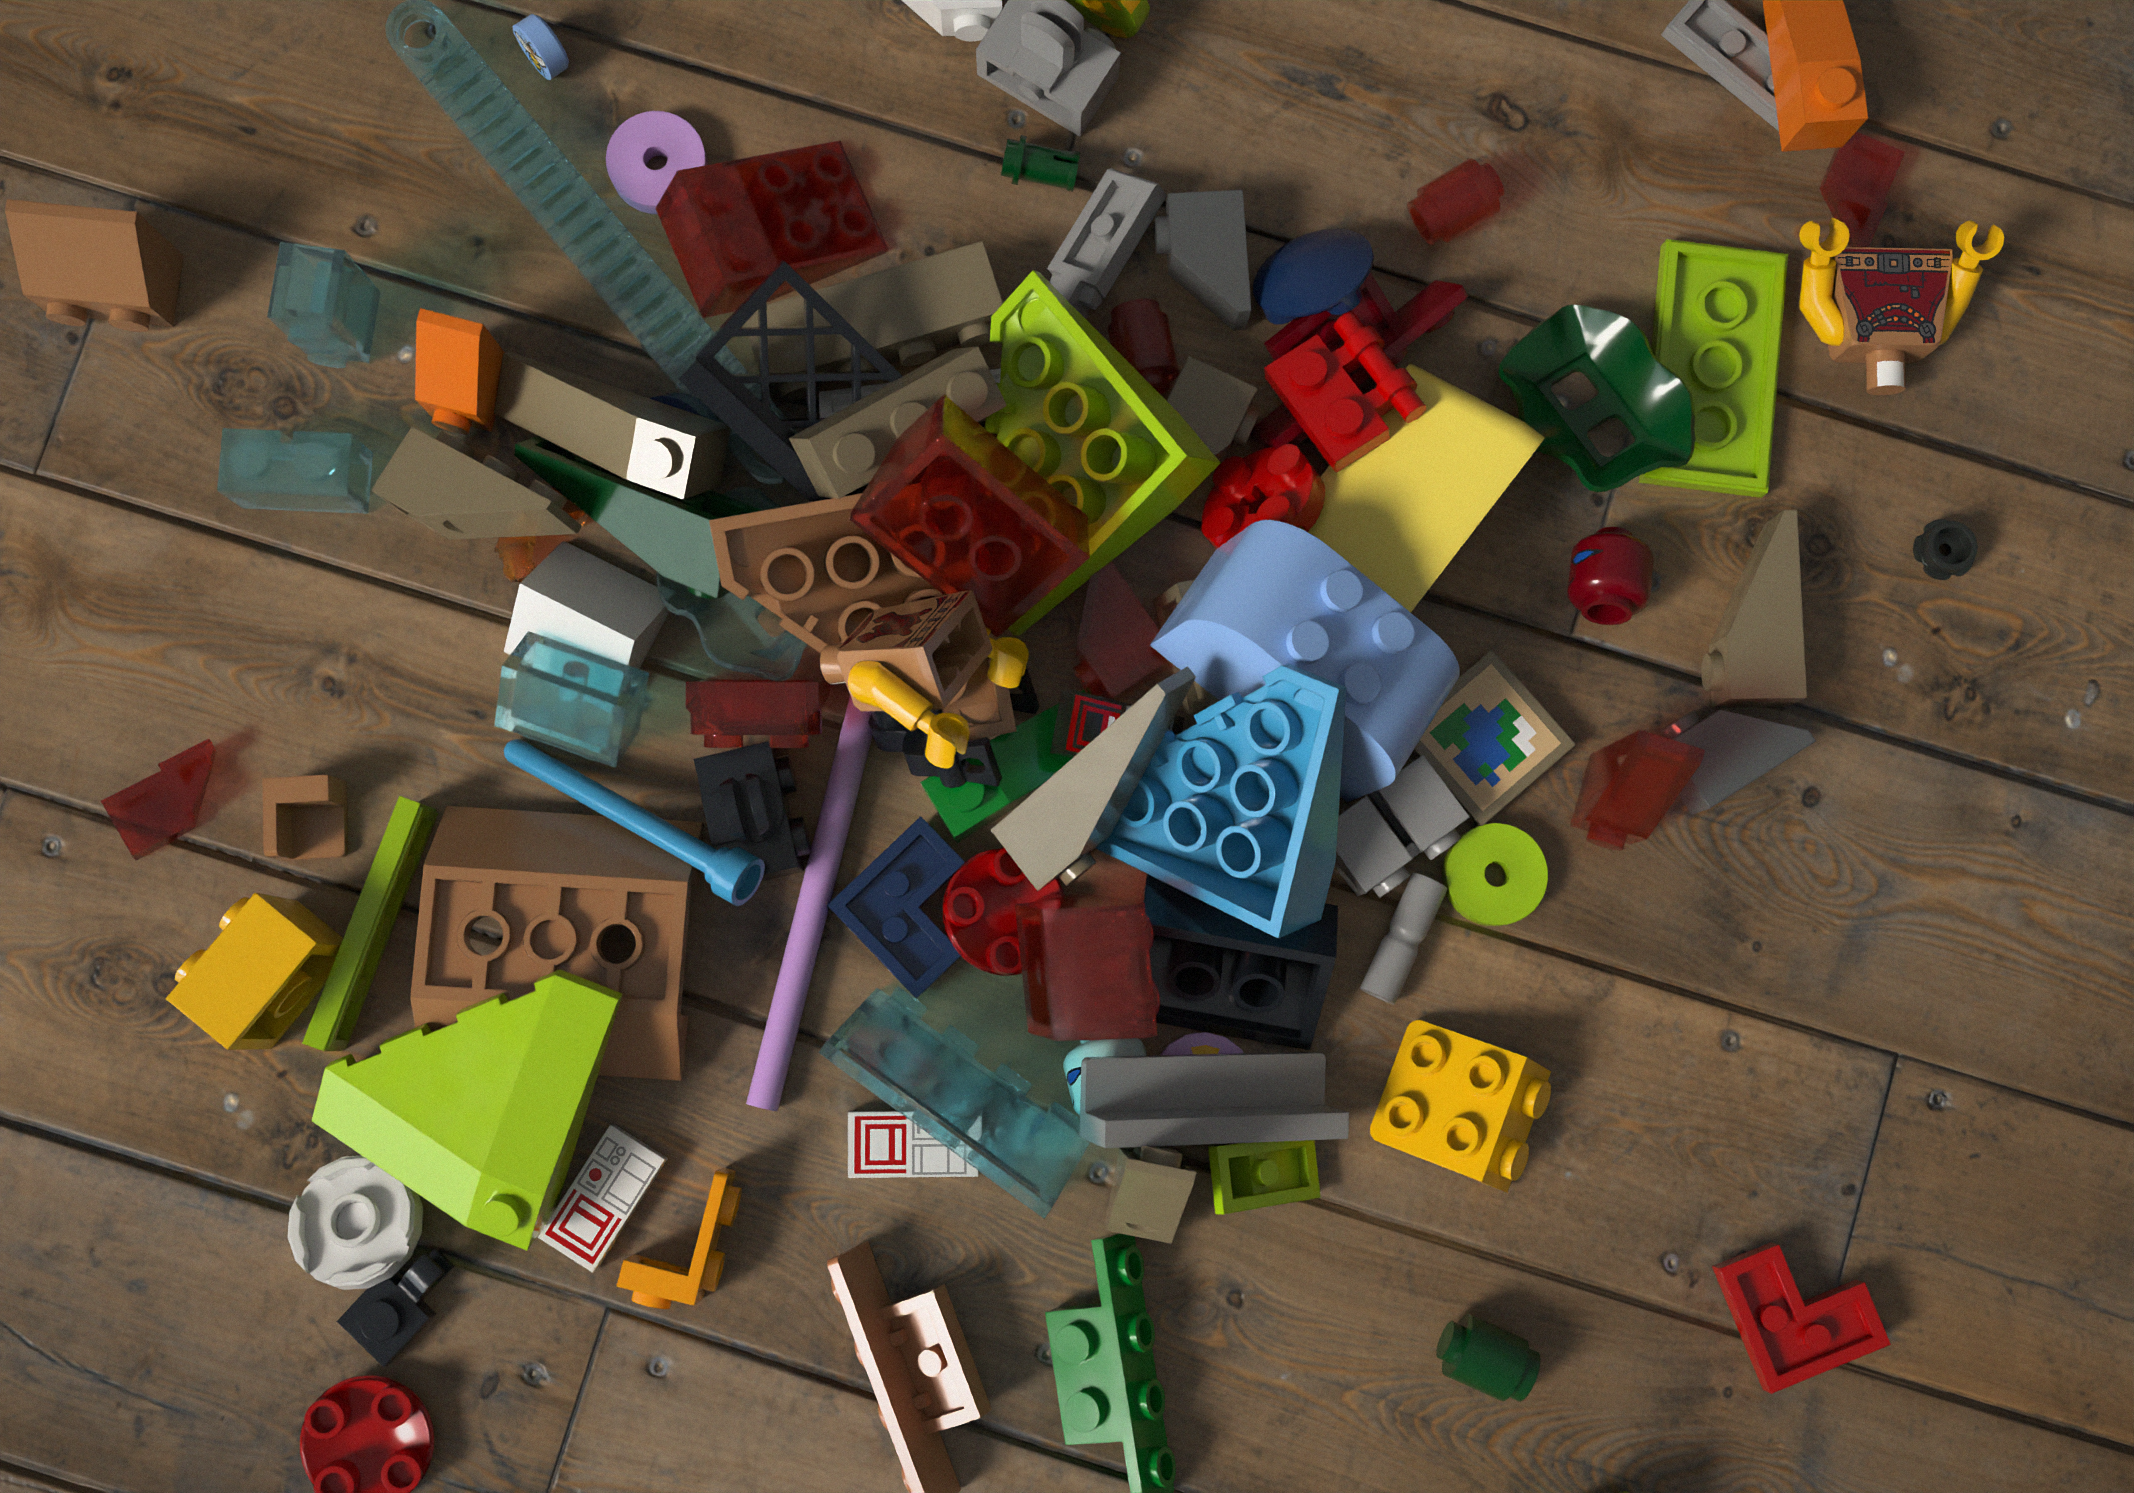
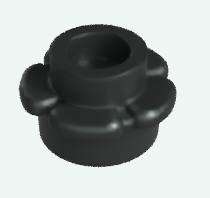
[1913,519,1978,580]

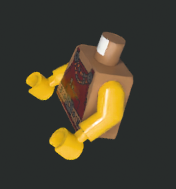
[1799,217,2004,396]
[820,590,1029,768]

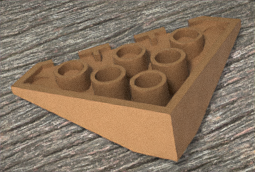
[709,474,1016,741]

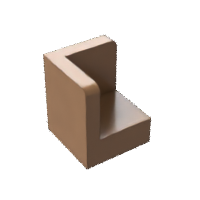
[262,774,348,861]

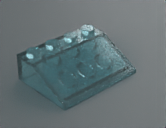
[818,985,1090,1219]

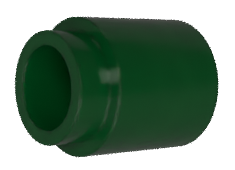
[1436,1314,1541,1402]

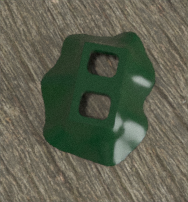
[1499,304,1696,492]

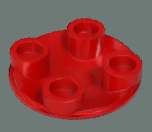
[943,847,1072,976]
[300,1375,435,1493]

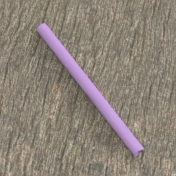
[746,696,873,1111]

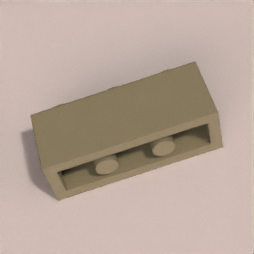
[789,347,1007,499]

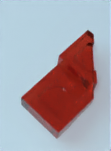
[1819,132,1905,247]
[101,739,216,861]

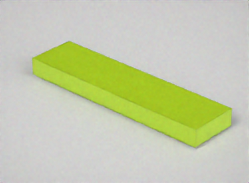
[302,796,438,1051]

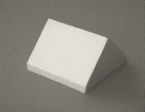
[504,541,677,709]

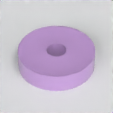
[606,111,708,214]

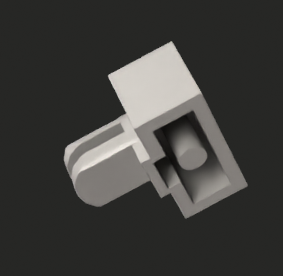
[976,0,1121,137]

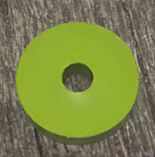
[1442,823,1548,926]

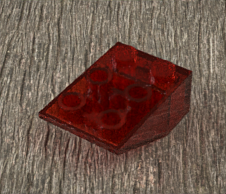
[655,140,889,319]

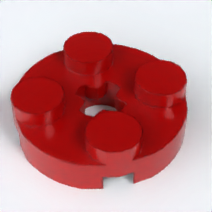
[1201,444,1325,549]

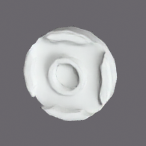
[288,1155,423,1290]

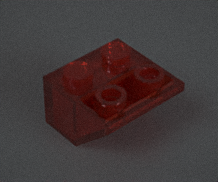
[1015,893,1160,1041]

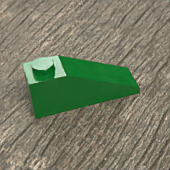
[920,690,1103,844]

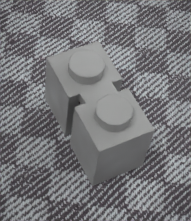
[1335,755,1469,898]

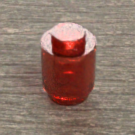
[1407,158,1504,245]
[1107,298,1179,394]

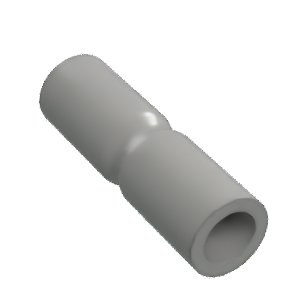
[1360,873,1448,1005]

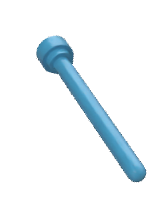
[504,739,765,906]

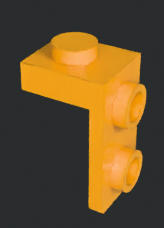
[616,1168,742,1309]

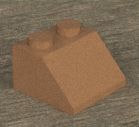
[5,199,184,332]

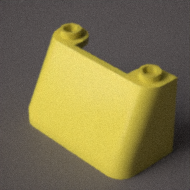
[1300,363,1545,613]

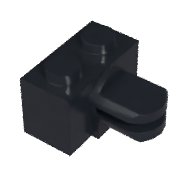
[694,741,812,882]

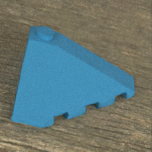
[1096,664,1347,939]

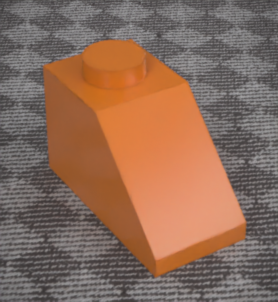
[415,308,505,435]

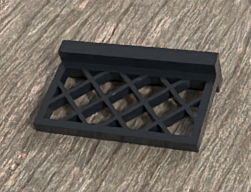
[674,260,970,502]

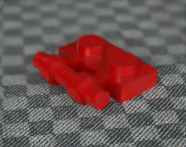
[1264,311,1427,473]

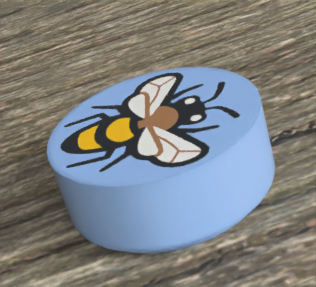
[513,14,569,80]

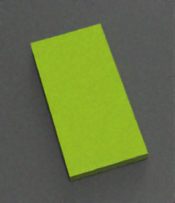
[1639,239,1788,498]

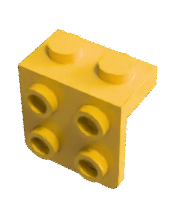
[1370,1020,1551,1193]

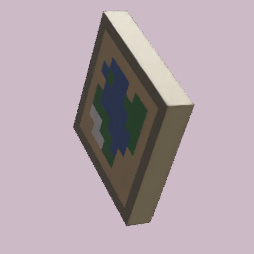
[1412,650,1576,827]

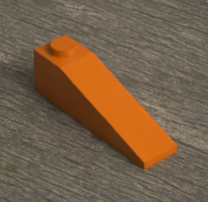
[1763,0,1868,152]

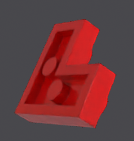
[1712,1242,1891,1394]

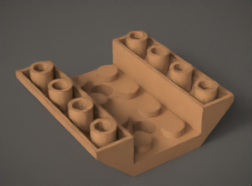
[410,806,704,1081]

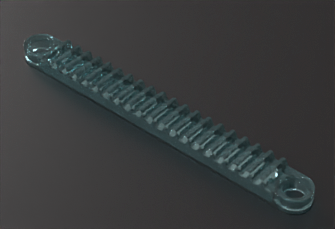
[385,0,798,484]

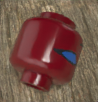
[1567,527,1654,625]

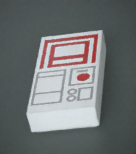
[848,1110,978,1178]
[538,1124,668,1273]

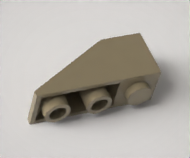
[371,426,582,540]
[1104,1145,1196,1244]

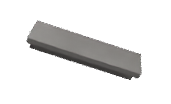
[1080,1052,1349,1148]

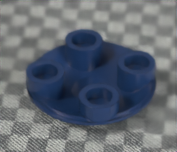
[1253,229,1374,325]

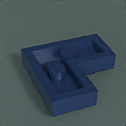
[827,816,965,999]

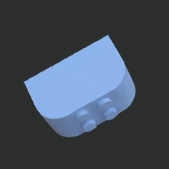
[1150,520,1460,802]

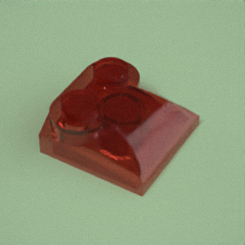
[686,679,830,748]

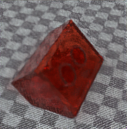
[850,394,1090,637]

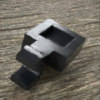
[336,1248,455,1367]

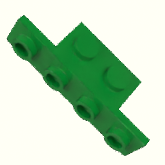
[1045,1232,1176,1493]

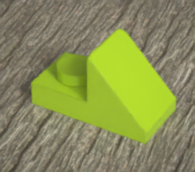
[1208,1140,1321,1214]

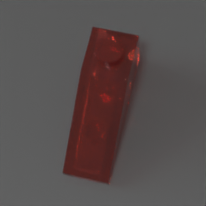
[1570,730,1705,851]

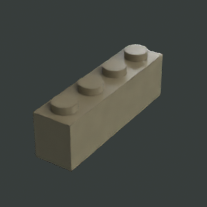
[744,241,1003,402]

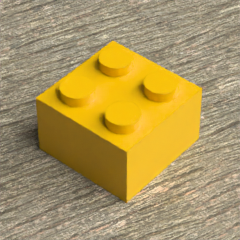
[166,893,343,1050]

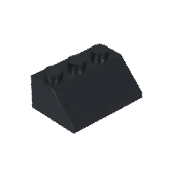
[1121,874,1338,1050]

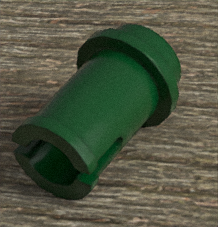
[1001,135,1080,192]

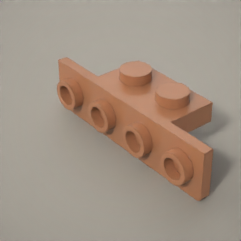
[827,1241,992,1493]

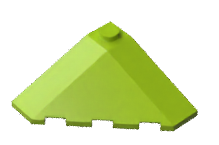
[980,270,1220,635]
[312,969,623,1251]

